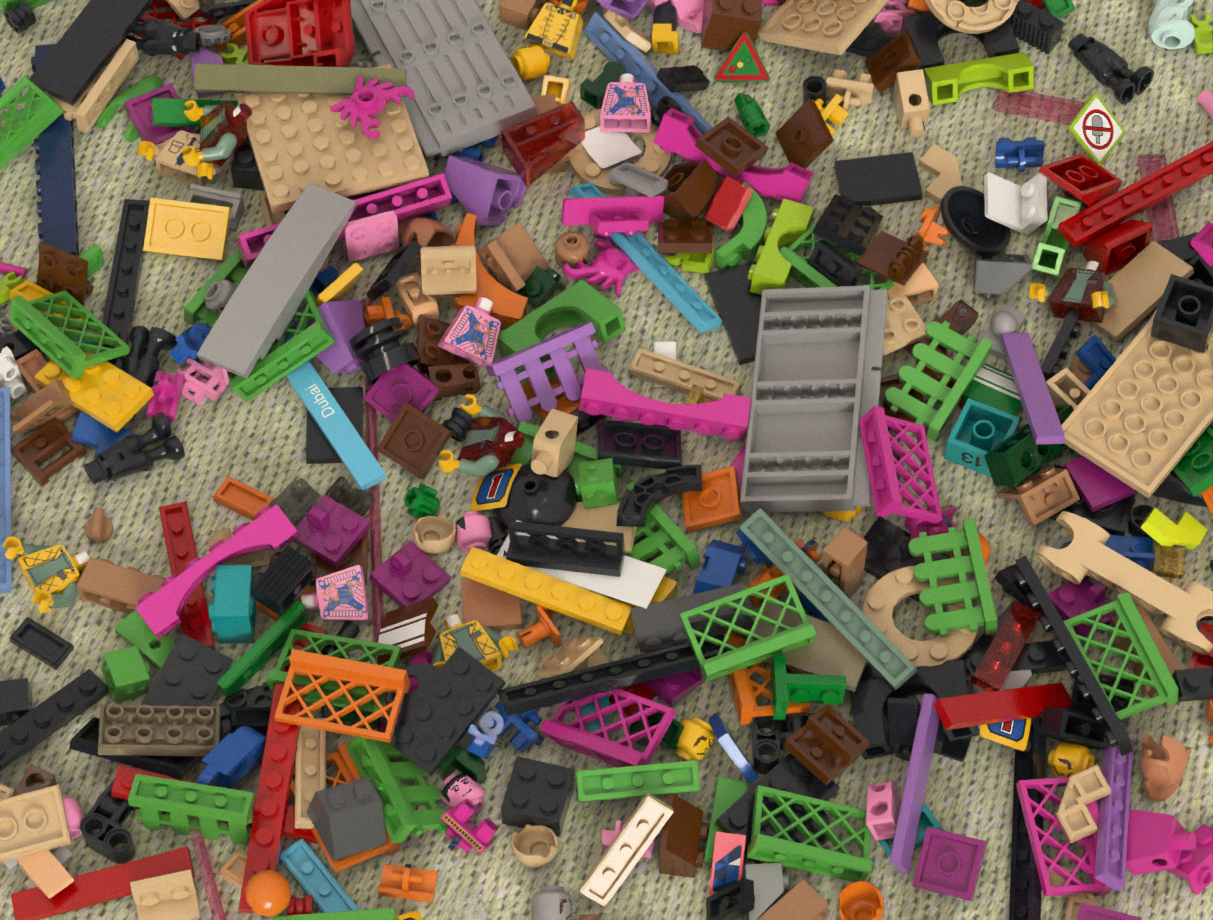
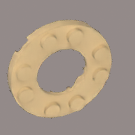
[925,0,1019,34]
[567,108,672,195]
[863,566,979,668]

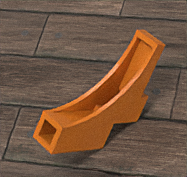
[451,213,528,330]

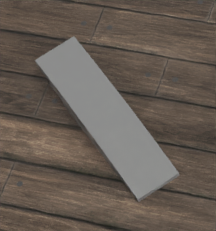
[197,183,357,379]

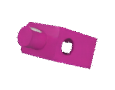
[1126,810,1197,875]

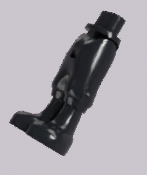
[122,18,201,57]
[1068,33,1154,104]
[122,326,178,417]
[83,412,185,485]

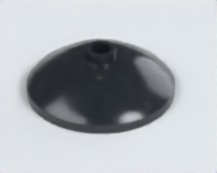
[940,186,1010,255]
[494,463,578,530]

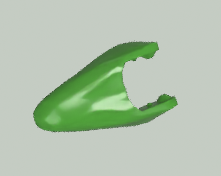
[97,75,162,142]

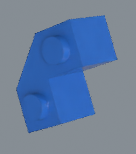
[693,539,748,594]

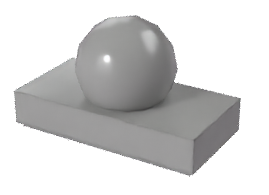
[609,162,668,198]
[982,304,1027,360]

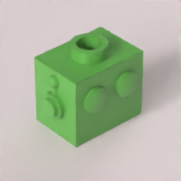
[575,458,618,509]
[101,645,151,702]

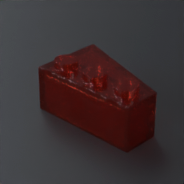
[501,101,585,188]

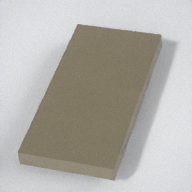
[749,602,867,692]
[98,704,220,757]

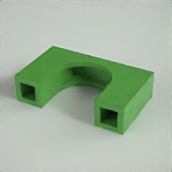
[497,279,626,380]

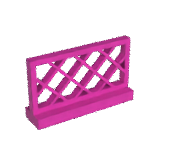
[859,406,943,524]
[540,688,676,767]
[1016,772,1112,896]

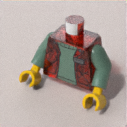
[182,100,252,167]
[1029,261,1117,323]
[438,394,525,477]

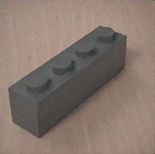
[631,583,754,653]

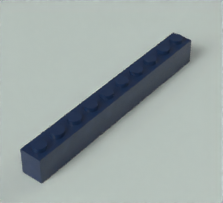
[31,44,79,257]

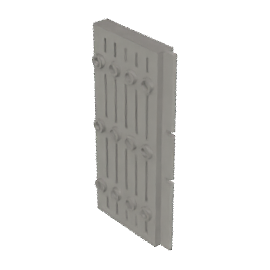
[350,0,539,157]
[740,285,888,513]

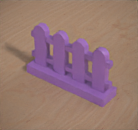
[485,322,609,422]

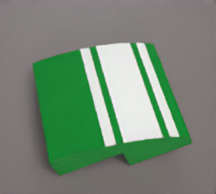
[963,363,1023,416]

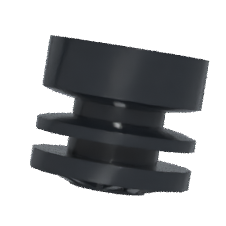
[349,317,421,385]

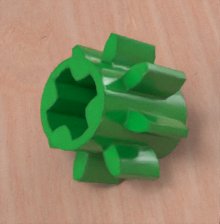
[404,483,440,519]

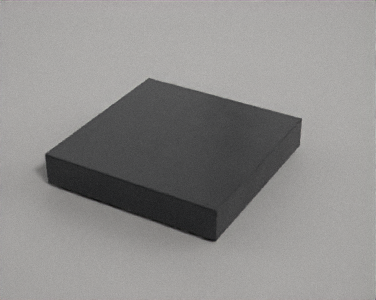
[366,241,422,301]

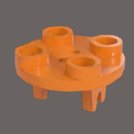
[913,205,951,250]

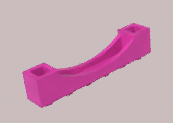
[653,108,815,204]
[578,368,751,440]
[135,504,299,640]

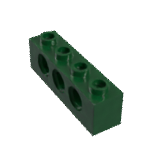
[984,405,1074,488]

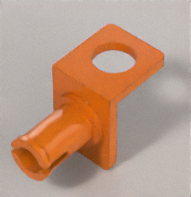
[516,605,561,649]

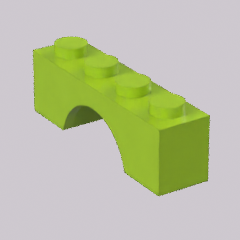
[924,52,1034,106]
[748,199,814,295]

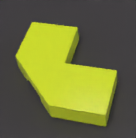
[1140,508,1208,550]

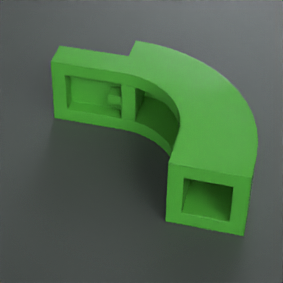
[715,181,767,270]
[1032,196,1082,277]

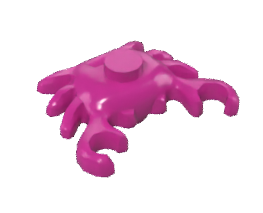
[330,75,415,139]
[562,231,640,296]

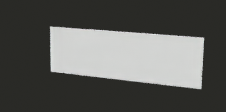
[497,520,667,609]

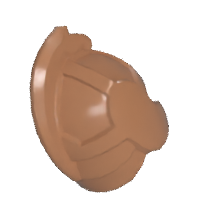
[398,217,454,265]
[1139,733,1192,802]

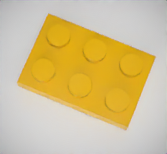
[143,198,231,262]

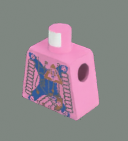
[600,74,651,133]
[437,297,501,368]
[301,565,370,622]

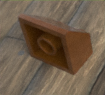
[701,0,762,53]
[657,160,722,221]
[659,794,708,878]

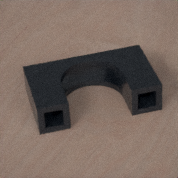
[901,3,1019,73]
[850,659,980,759]

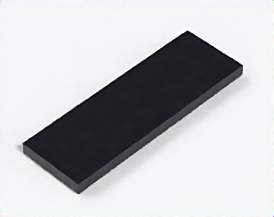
[29,0,154,106]

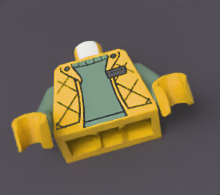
[2,536,90,613]
[431,614,520,671]

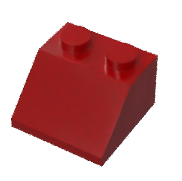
[1083,219,1153,279]

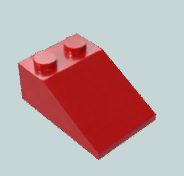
[1039,153,1123,209]

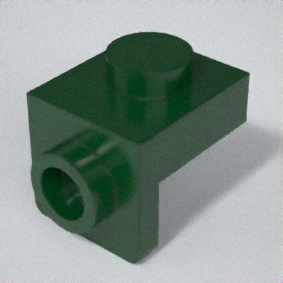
[518,266,566,308]
[439,745,487,785]

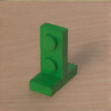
[770,655,846,720]

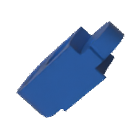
[197,726,266,789]

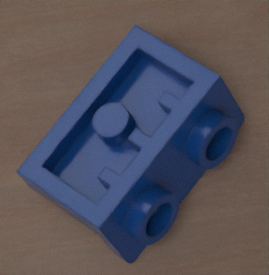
[1105,535,1155,572]

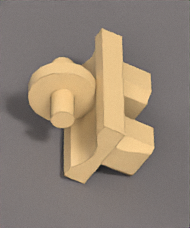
[826,69,874,112]

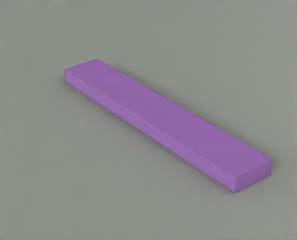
[1000,332,1065,445]
[889,694,940,874]
[1094,739,1134,891]

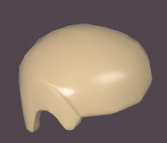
[412,514,456,555]
[511,824,559,868]

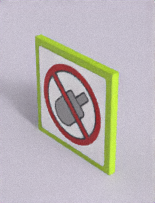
[1067,93,1126,165]

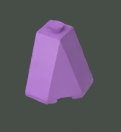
[444,155,529,226]
[290,300,370,375]

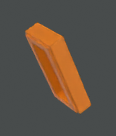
[213,476,276,521]

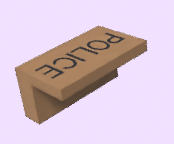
[12,380,73,432]

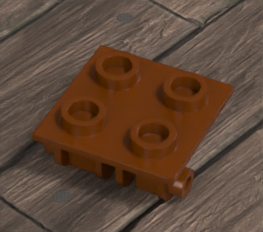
[856,231,929,286]
[37,242,94,306]
[417,315,469,374]

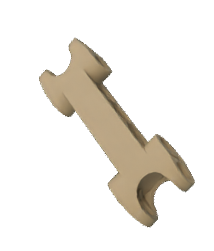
[1035,511,1213,655]

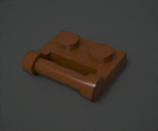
[10,417,87,487]

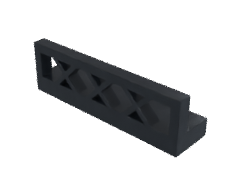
[506,521,625,577]

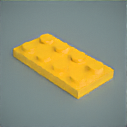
[34,340,154,432]

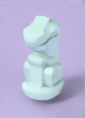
[1148,0,1195,49]

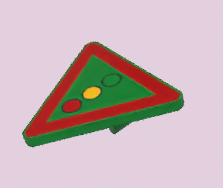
[714,32,770,82]

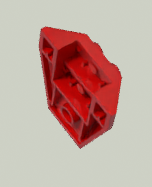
[244,0,355,67]

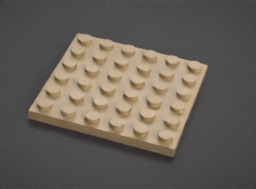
[237,64,429,213]

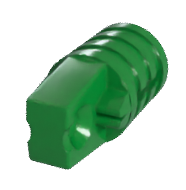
[734,93,770,138]

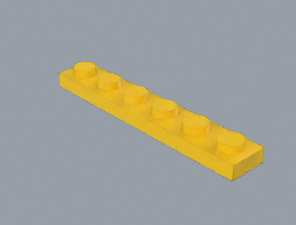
[461,546,633,636]

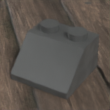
[307,777,387,861]

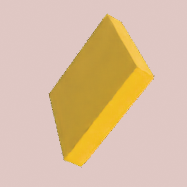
[316,263,363,307]

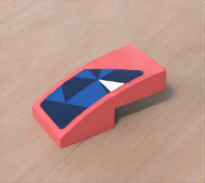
[709,832,746,894]

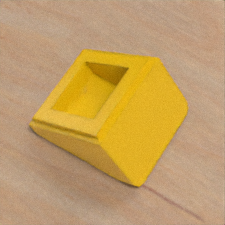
[541,75,572,105]

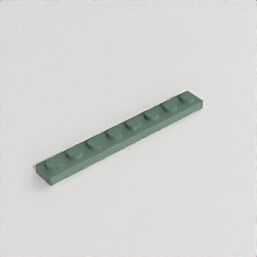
[739,508,918,690]

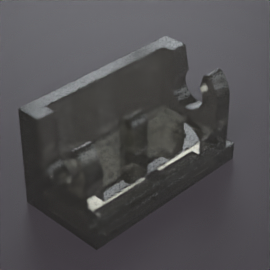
[255,478,322,524]

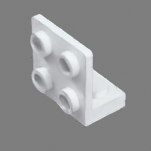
[984,172,1048,236]

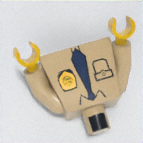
[137,126,221,186]

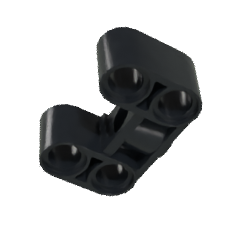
[752,712,814,775]
[80,767,167,864]

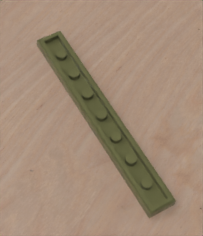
[194,64,407,97]

